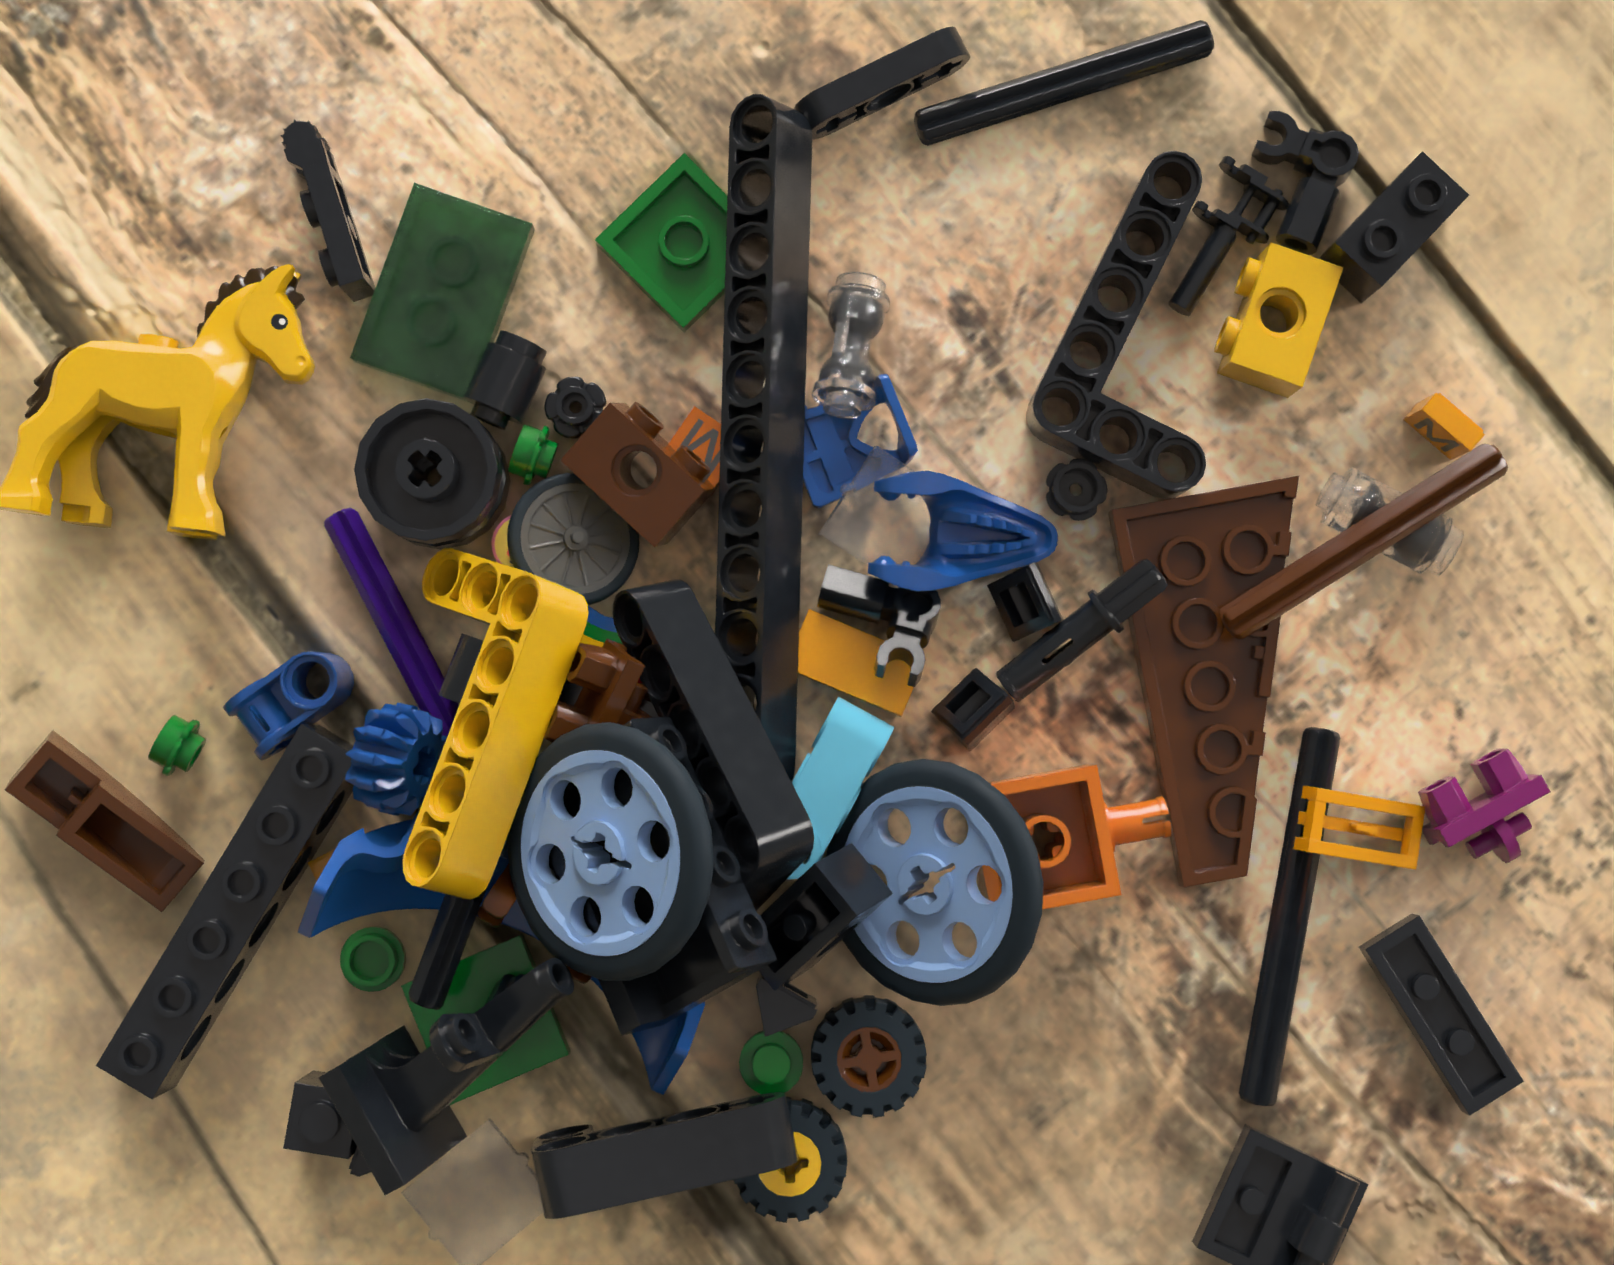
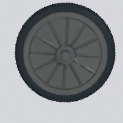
[507,473,640,605]

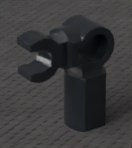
[1252,111,1359,255]
[817,564,941,687]

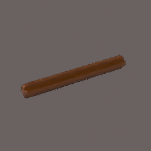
[1219,444,1508,640]

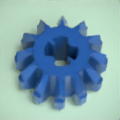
[345,703,447,816]

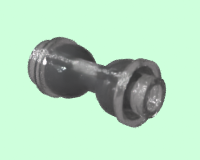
[812,272,890,419]
[1315,467,1464,576]

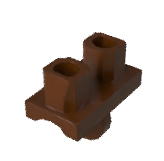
[544,639,652,743]

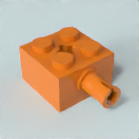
[978,764,1171,910]

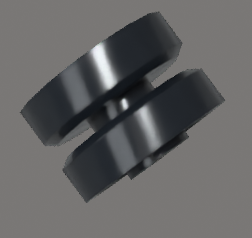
[354,398,511,550]

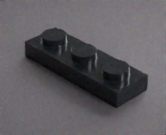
[1359,914,1524,1116]

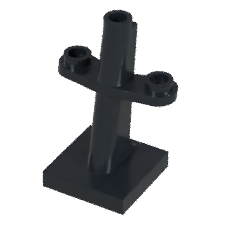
[318,958,574,1195]

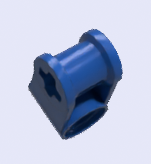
[223,652,354,761]

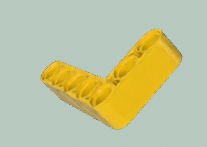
[403,548,588,900]

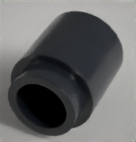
[463,330,547,430]

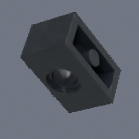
[1318,151,1469,303]
[758,843,893,991]

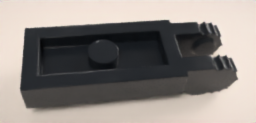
[281,119,377,302]

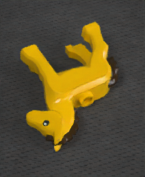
[0,264,315,540]

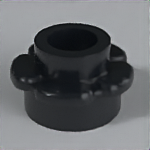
[544,376,607,439]
[1046,458,1108,521]

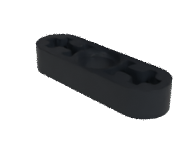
[794,27,970,139]

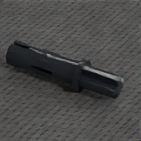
[996,559,1168,702]

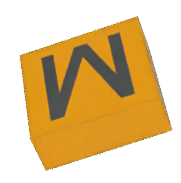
[1403,393,1485,460]

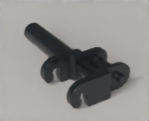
[1168,156,1289,316]

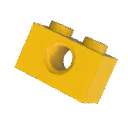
[1214,242,1344,398]

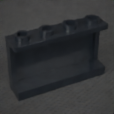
[549,717,777,1036]

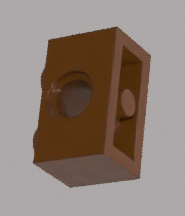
[560,402,717,547]

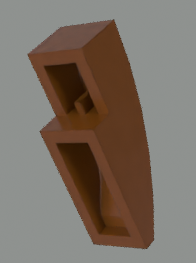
[5,730,205,912]

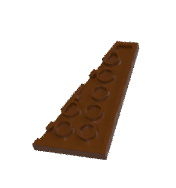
[1108,476,1299,888]

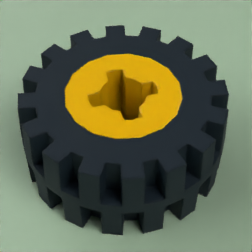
[734,1097,847,1223]

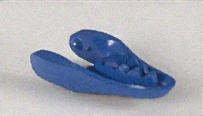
[868,471,1058,591]

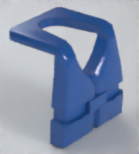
[803,374,918,508]

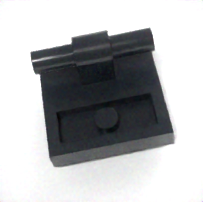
[1192,1124,1369,1265]

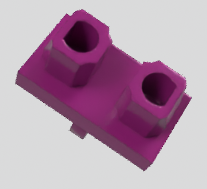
[1418,749,1551,863]

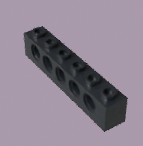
[96,724,354,1099]

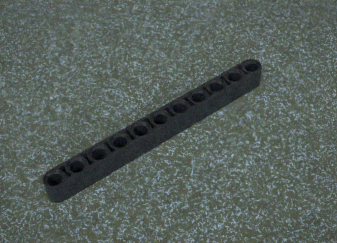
[715,94,812,782]

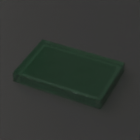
[350,182,535,403]

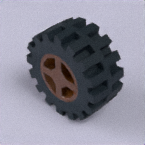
[811,995,927,1118]

